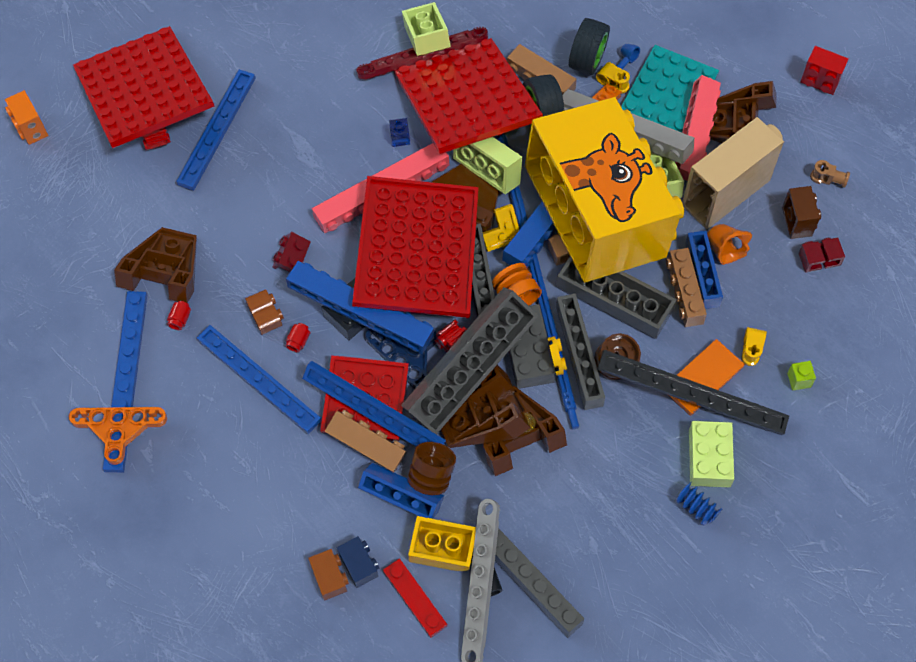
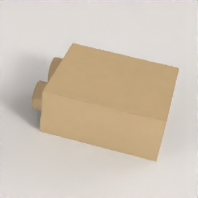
[682,117,784,229]

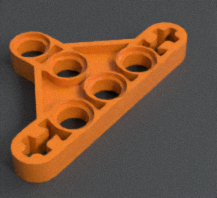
[69,407,167,465]

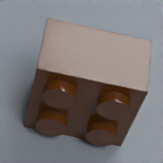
[782,186,821,239]

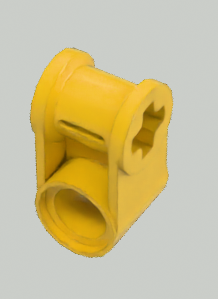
[596,62,630,94]
[742,327,767,366]

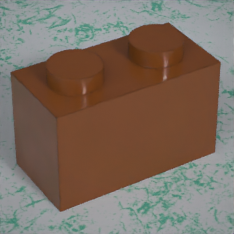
[308,549,349,601]

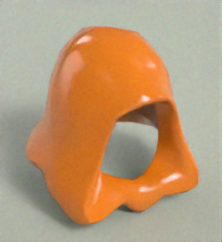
[707,224,752,265]

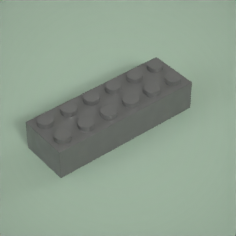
[556,256,677,339]

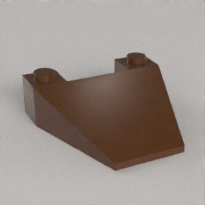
[709,81,777,143]
[432,164,499,232]
[114,227,197,303]
[441,364,531,448]
[483,386,567,476]

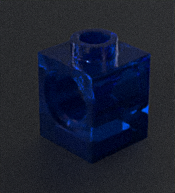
[389,118,410,147]

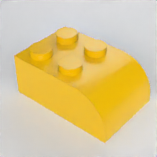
[408,516,476,571]

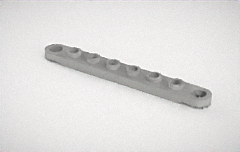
[461,499,500,662]

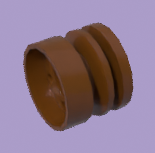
[594,333,641,381]
[407,442,456,495]

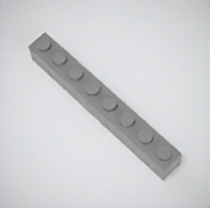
[563,89,695,164]

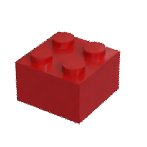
[800,46,849,95]

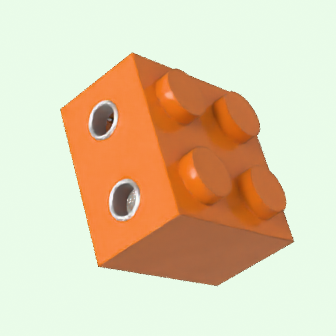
[5,90,48,145]

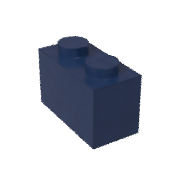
[336,536,380,588]

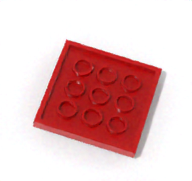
[320,355,409,441]

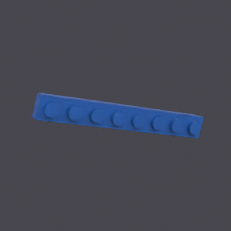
[176,69,256,191]
[197,325,322,434]
[302,361,446,447]

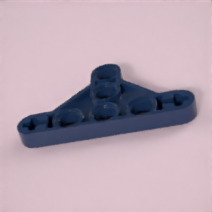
[366,329,437,389]

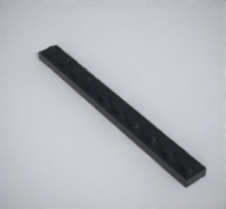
[597,350,789,435]

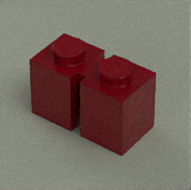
[798,237,845,273]

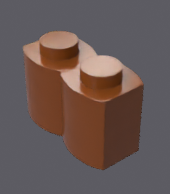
[245,289,284,335]

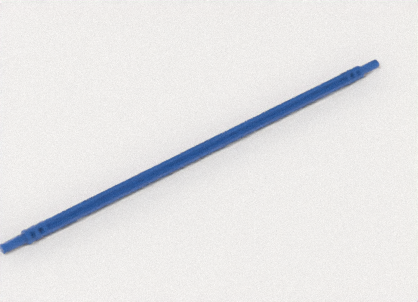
[495,133,579,429]

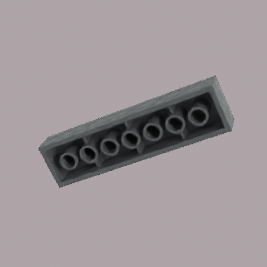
[401,287,539,434]

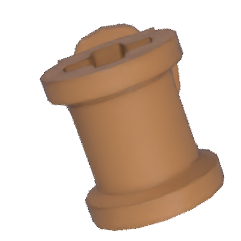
[810,160,850,188]

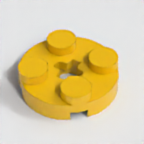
[548,336,567,376]

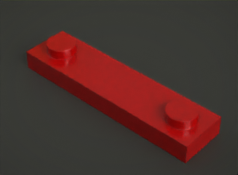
[383,558,448,638]

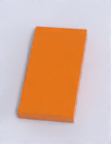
[668,339,745,416]

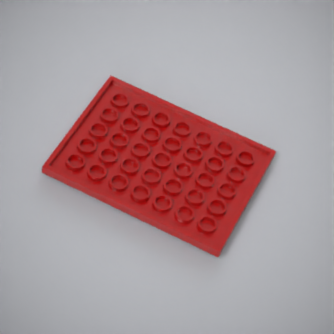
[73,26,215,148]
[394,38,543,154]
[352,176,479,318]

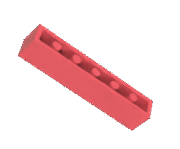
[675,75,721,181]

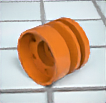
[492,263,542,306]

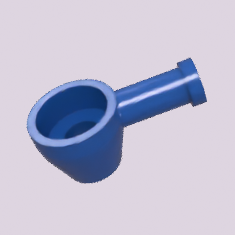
[616,44,640,69]

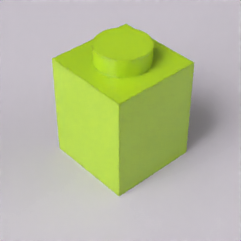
[787,361,816,391]

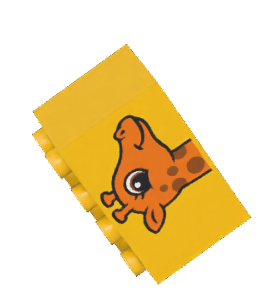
[524,97,684,283]

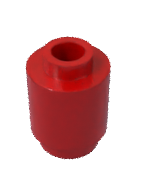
[167,301,191,331]
[285,323,311,353]

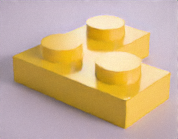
[483,204,519,252]

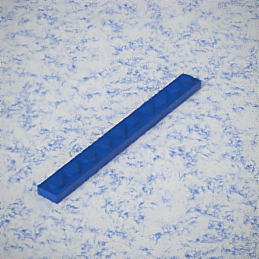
[103,291,148,473]

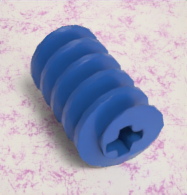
[676,482,723,526]

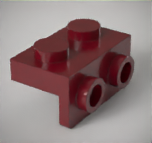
[272,231,311,272]

